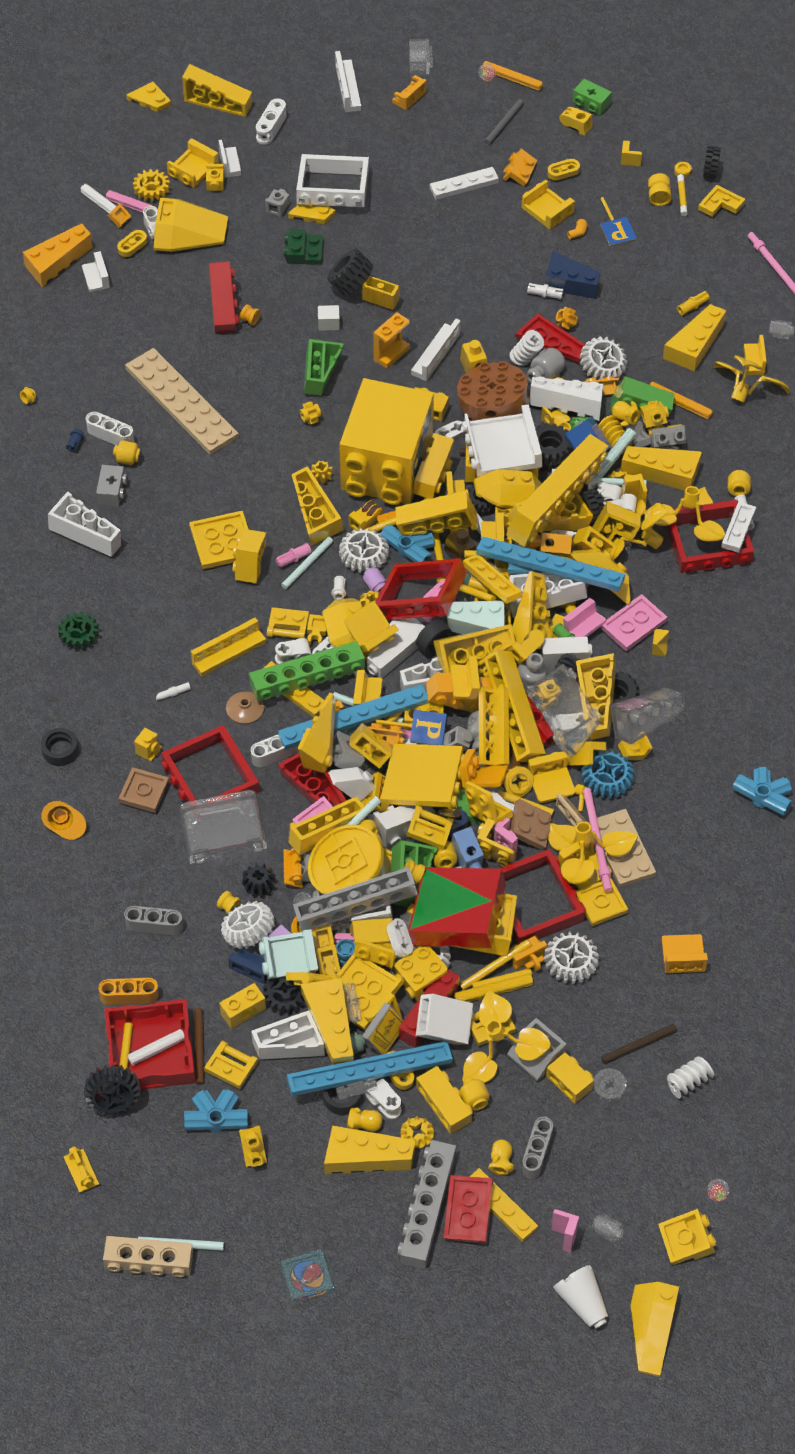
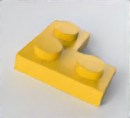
[698,185,745,217]

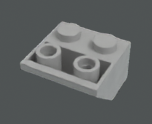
[507,1018,567,1081]

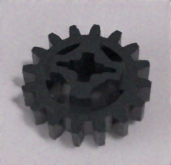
[263,977,304,1014]

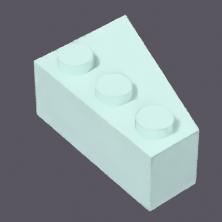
[447,601,505,634]

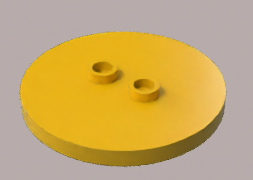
[308,824,384,895]

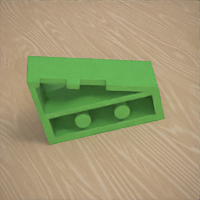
[304,339,344,396]
[609,376,675,418]
[391,840,438,907]

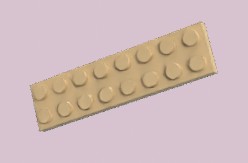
[125,348,239,455]

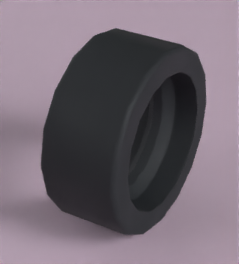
[416,619,452,656]
[41,728,79,766]
[322,1082,362,1115]

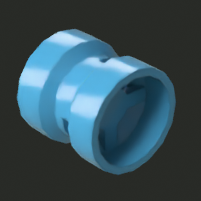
[336,939,355,966]

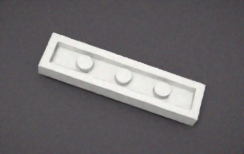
[430,167,499,200]

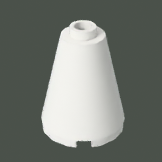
[553,1265,608,1329]

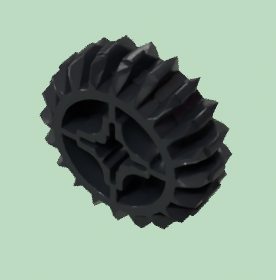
[84,1063,141,1116]

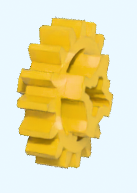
[133,169,170,201]

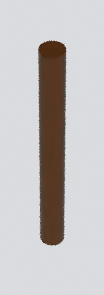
[194,1008,204,1085]

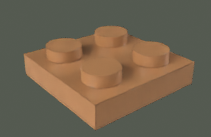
[118,767,169,813]
[510,799,552,850]

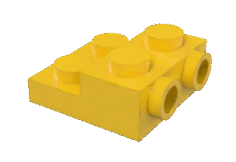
[658,1209,717,1265]

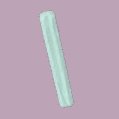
[587,428,636,485]

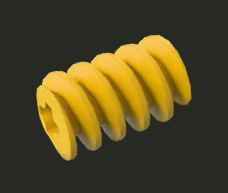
[598,415,633,455]

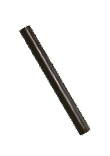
[432,807,461,817]
[601,1024,677,1064]

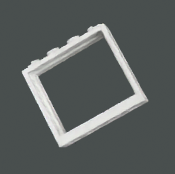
[296,154,369,207]

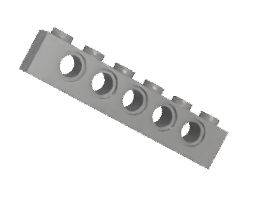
[293,867,418,931]
[397,1140,456,1269]

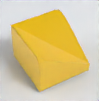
[652,629,669,656]

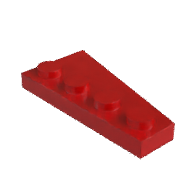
[515,314,585,363]

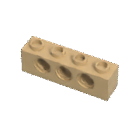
[103,1236,193,1277]

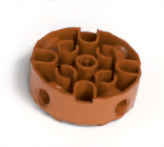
[457,361,530,421]

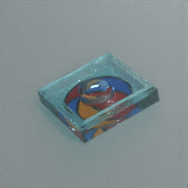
[281,1249,334,1303]

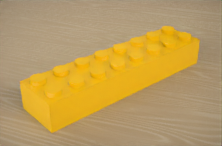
[506,434,608,547]

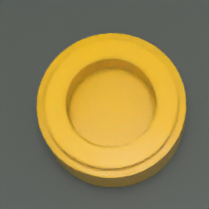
[674,162,692,178]

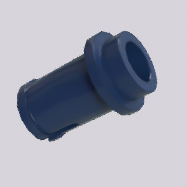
[66,429,84,452]

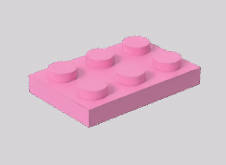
[600,594,668,651]

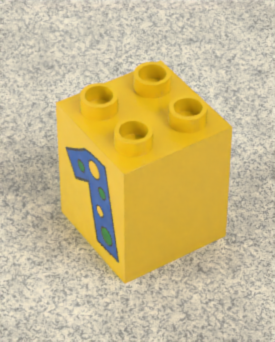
[339,378,434,505]

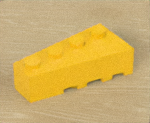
[663,304,726,371]

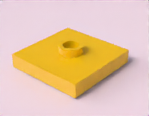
[576,878,628,926]

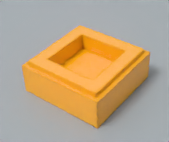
[107,204,131,228]

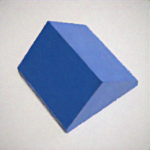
[564,416,611,450]

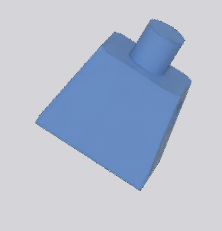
[452,827,484,868]

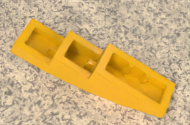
[311,924,340,975]

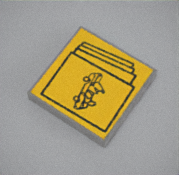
[362,1003,404,1055]

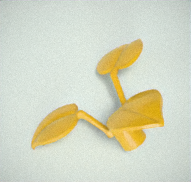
[713,355,790,403]
[643,486,725,541]
[611,499,669,561]
[548,822,638,884]
[462,991,551,1083]

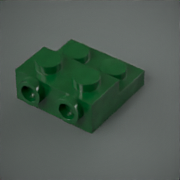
[284,229,323,265]

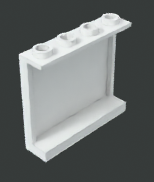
[462,404,542,477]

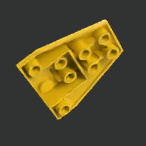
[154,198,228,252]

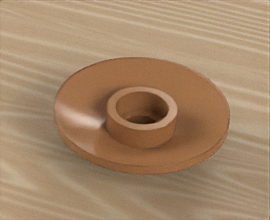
[226,691,264,724]

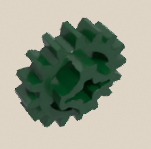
[58,611,99,650]

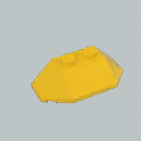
[473,469,542,508]
[571,549,630,605]
[322,598,370,660]

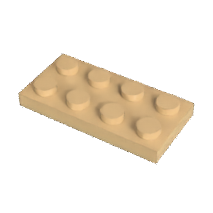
[589,809,656,888]

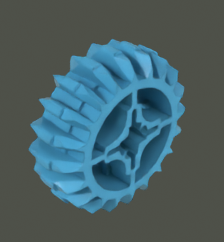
[581,750,634,799]

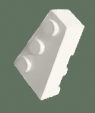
[251,1010,325,1059]

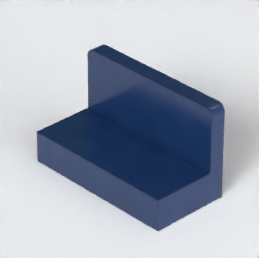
[228,948,268,985]

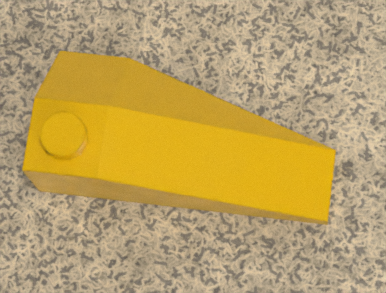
[511,571,553,652]
[434,624,515,673]
[298,693,336,773]

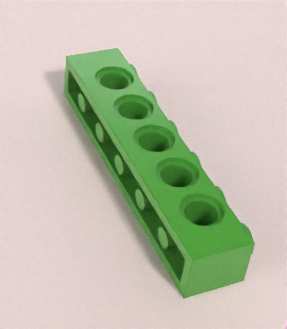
[249,641,365,701]

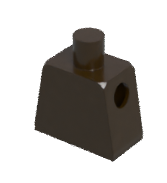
[444,529,477,572]

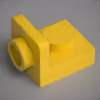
[618,734,652,760]

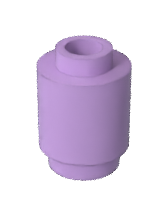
[363,568,386,593]

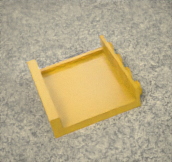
[380,744,465,812]

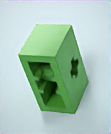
[573,79,612,115]

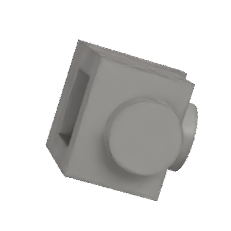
[265,189,290,217]
[443,726,472,751]

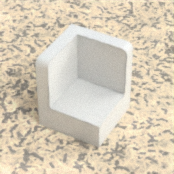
[318,305,339,331]

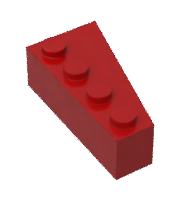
[209,262,239,333]
[278,753,347,807]

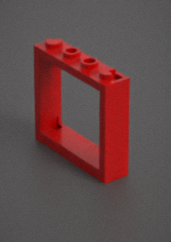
[666,500,754,573]
[375,558,467,620]
[160,725,260,821]
[499,849,586,945]

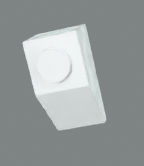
[329,767,375,801]

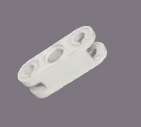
[256,99,286,145]

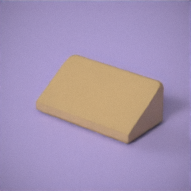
[556,793,587,827]

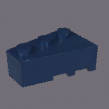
[545,251,600,299]

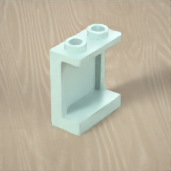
[259,929,318,979]

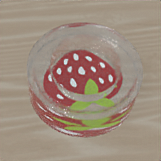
[478,63,496,81]
[707,1179,729,1201]

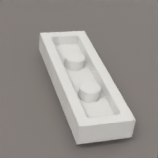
[722,502,756,553]

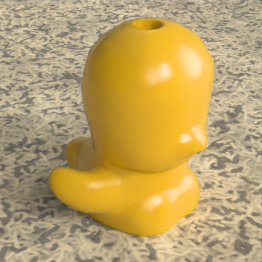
[612,401,641,426]
[347,1108,382,1132]
[488,1139,514,1175]

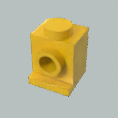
[206,164,224,191]
[134,728,162,762]

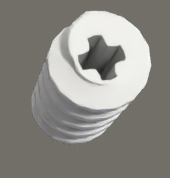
[510,330,544,366]
[667,1057,714,1098]

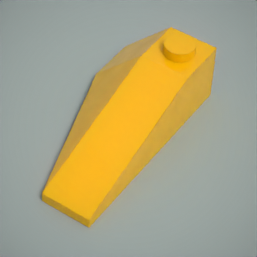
[630,1282,679,1377]

